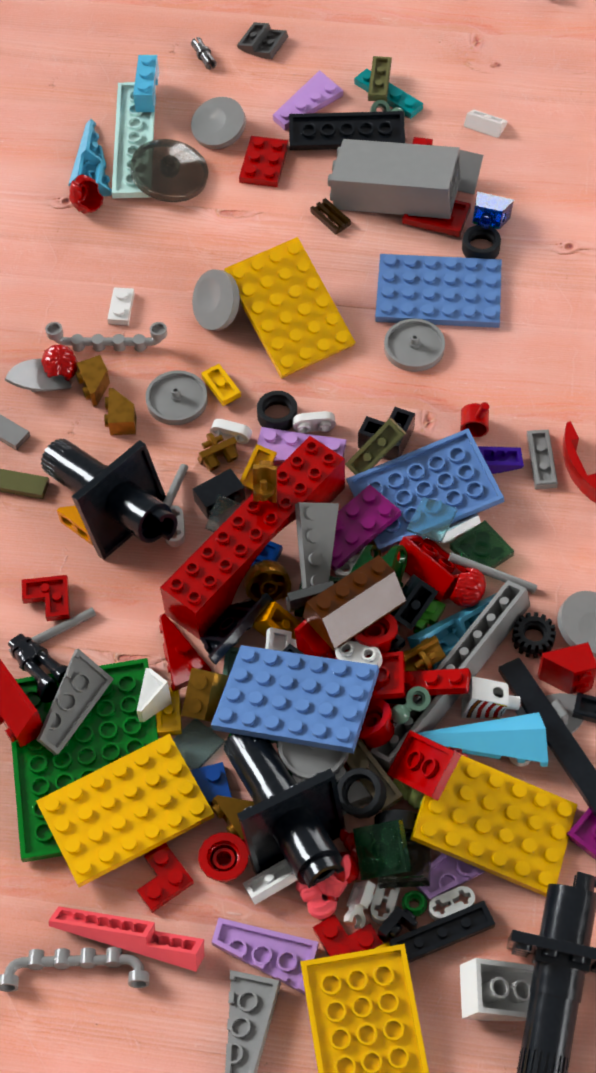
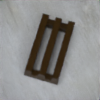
[310,198,351,235]

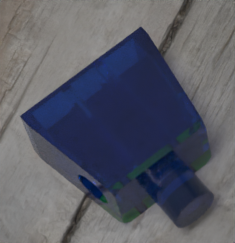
[472,191,514,229]

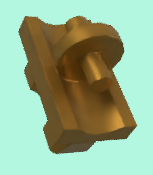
[197,433,238,472]
[253,460,277,503]
[404,635,446,671]

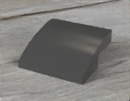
[237,22,288,59]
[286,581,334,613]

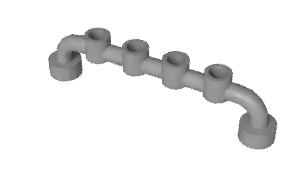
[45,322,167,352]
[0,947,150,992]

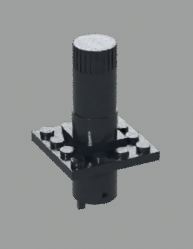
[41,439,178,560]
[224,733,346,888]
[507,872,596,1073]

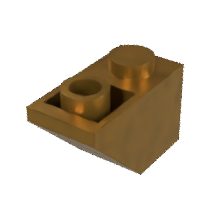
[75,355,110,407]
[104,388,137,435]
[211,795,254,841]

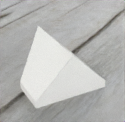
[137,668,172,722]

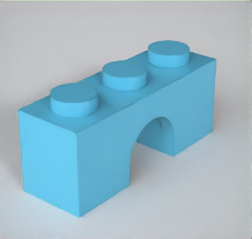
[133,55,159,112]

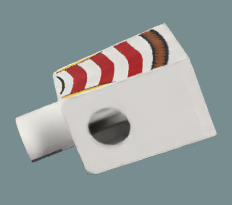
[461,676,520,719]

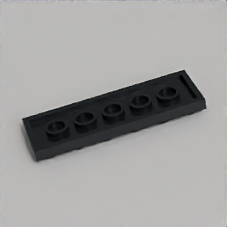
[289,111,405,150]

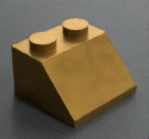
[181,668,229,722]

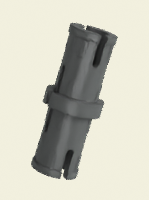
[191,37,217,70]

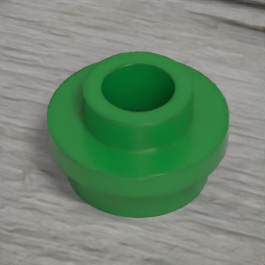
[402,891,427,917]

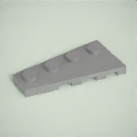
[295,502,339,589]
[37,649,114,755]
[225,970,281,1073]

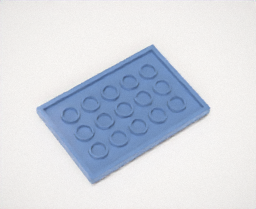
[375,254,502,328]
[346,428,505,553]
[211,645,379,754]

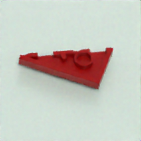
[159,613,212,692]

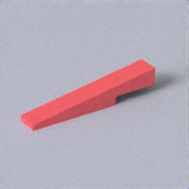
[49,906,205,972]

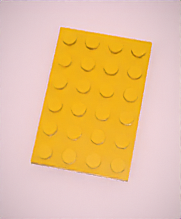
[224,237,356,378]
[36,734,215,888]
[410,754,578,897]
[300,944,429,1073]

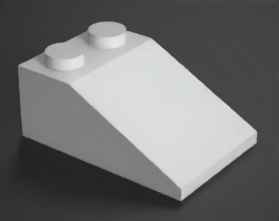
[460,958,534,1021]

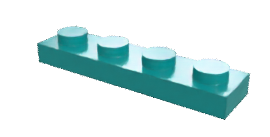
[354,69,423,119]

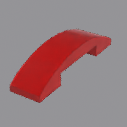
[562,421,596,503]

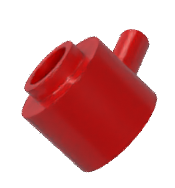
[460,402,490,437]

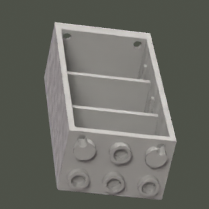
[328,139,461,219]

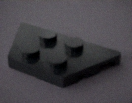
[200,593,273,664]

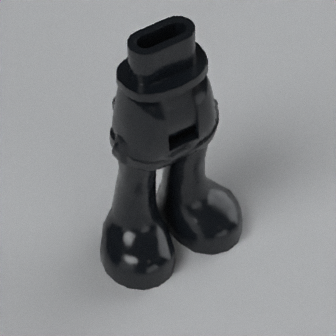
[8,634,68,703]

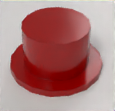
[354,614,398,653]
[358,699,395,748]
[198,832,249,882]

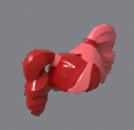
[295,829,380,920]

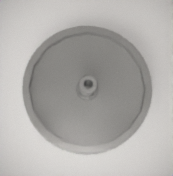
[191,97,246,149]
[192,269,240,331]
[384,319,445,372]
[146,371,208,425]
[557,591,596,657]
[278,741,349,780]

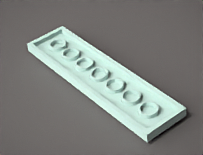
[112,82,156,199]

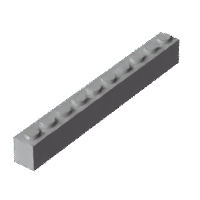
[370,580,530,773]

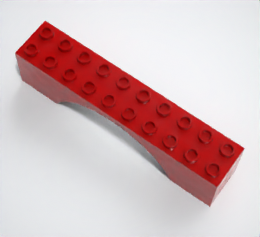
[160,436,345,640]

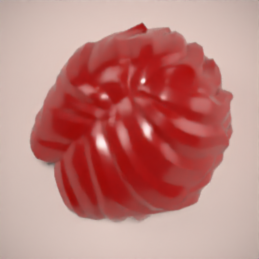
[69,174,104,214]
[41,344,78,381]
[449,568,486,607]

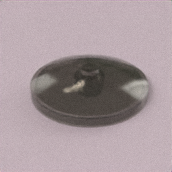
[130,139,208,202]

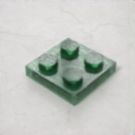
[450,520,514,575]
[353,820,411,880]

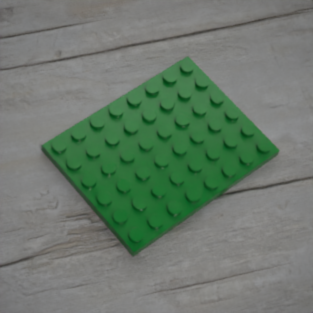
[11,658,159,862]

